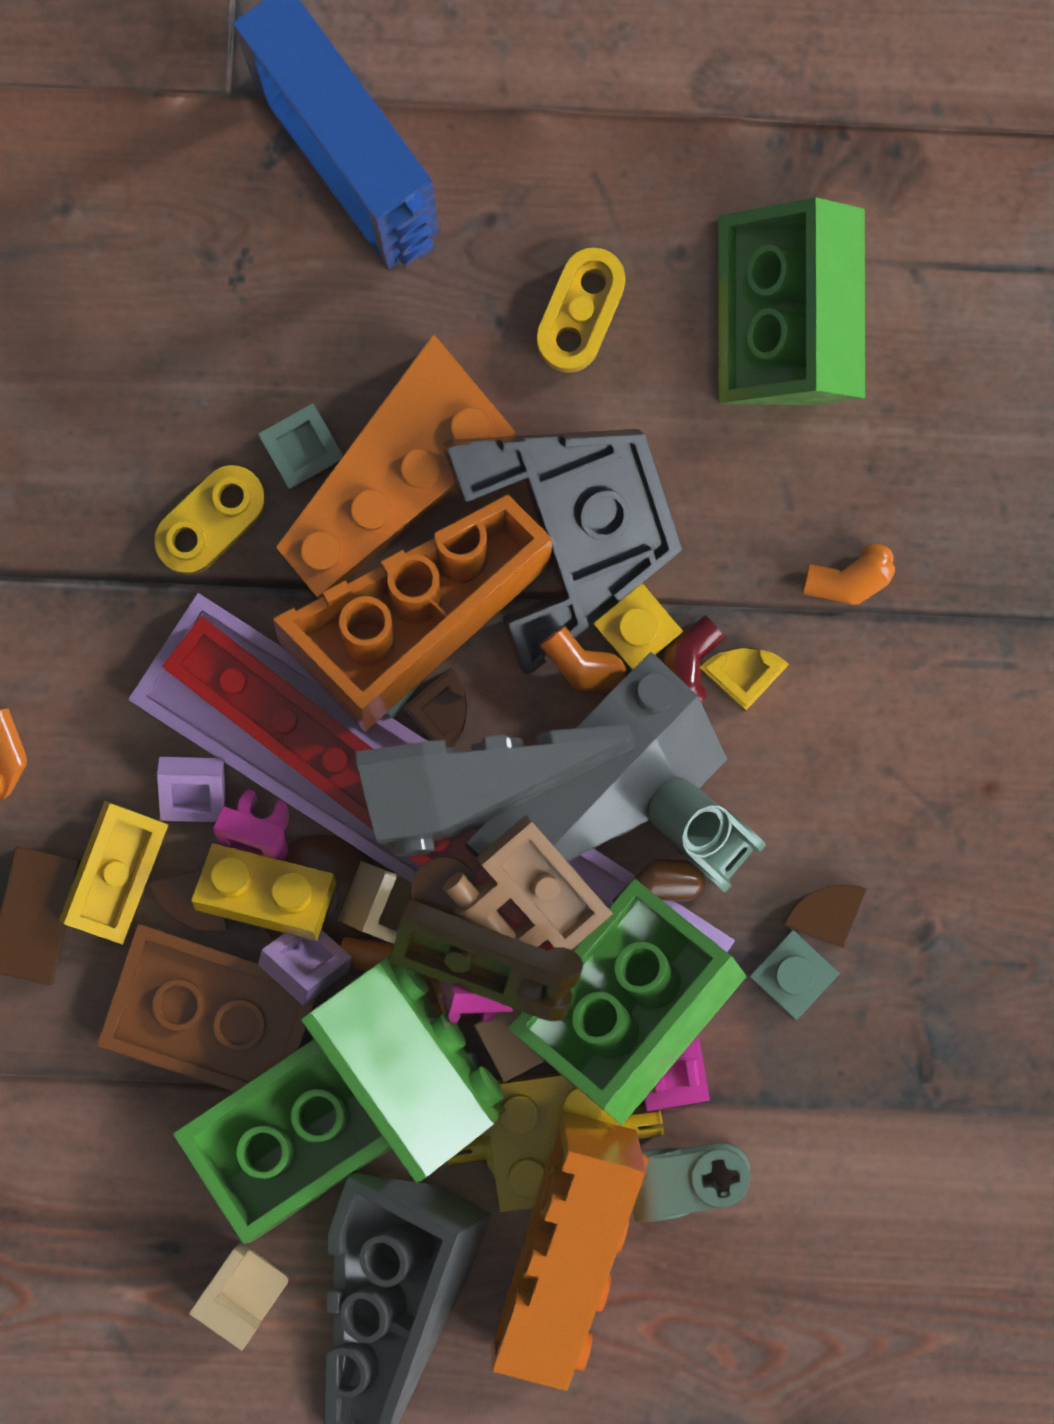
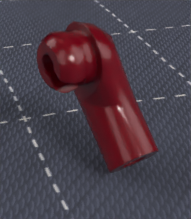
[662,615,725,703]

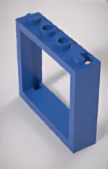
[233,0,439,270]

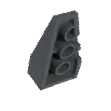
[464,652,727,862]
[356,724,635,857]
[325,1173,491,1424]

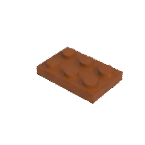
[97,923,318,1092]

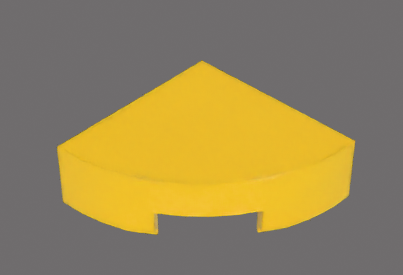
[700,648,789,711]

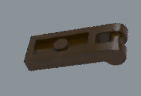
[389,899,583,1021]

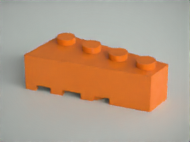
[276,334,516,599]
[273,495,553,732]
[491,1110,648,1391]

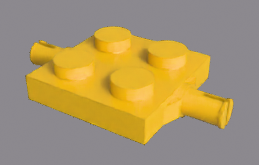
[448,1072,664,1212]

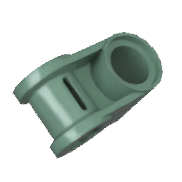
[648,779,767,893]
[633,1143,750,1223]

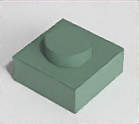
[258,403,343,492]
[748,929,840,1020]

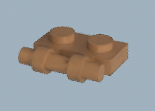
[442,815,613,950]

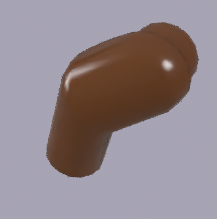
[612,859,705,903]

